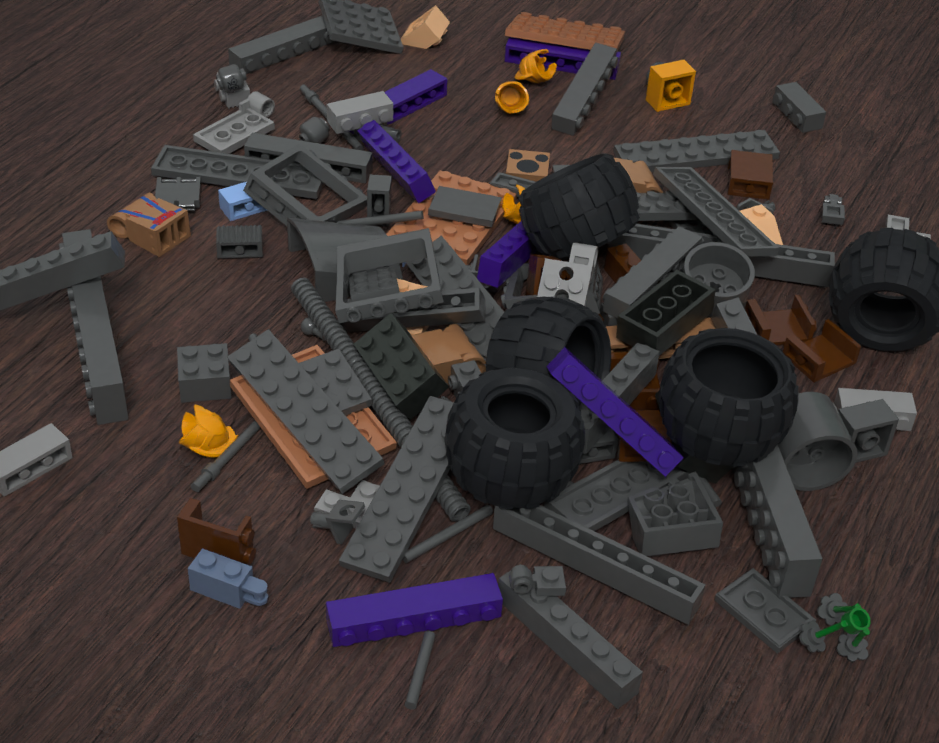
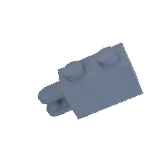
[188,548,268,609]

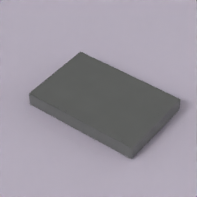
[428,186,502,227]
[714,568,816,654]

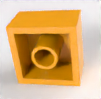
[646,60,696,112]

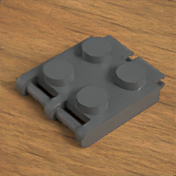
[155,176,201,211]

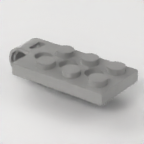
[193,91,275,154]
[537,243,598,306]

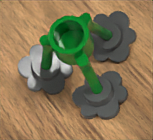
[799,593,871,662]

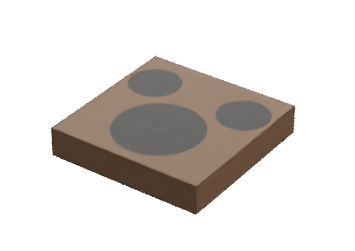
[506,149,550,182]

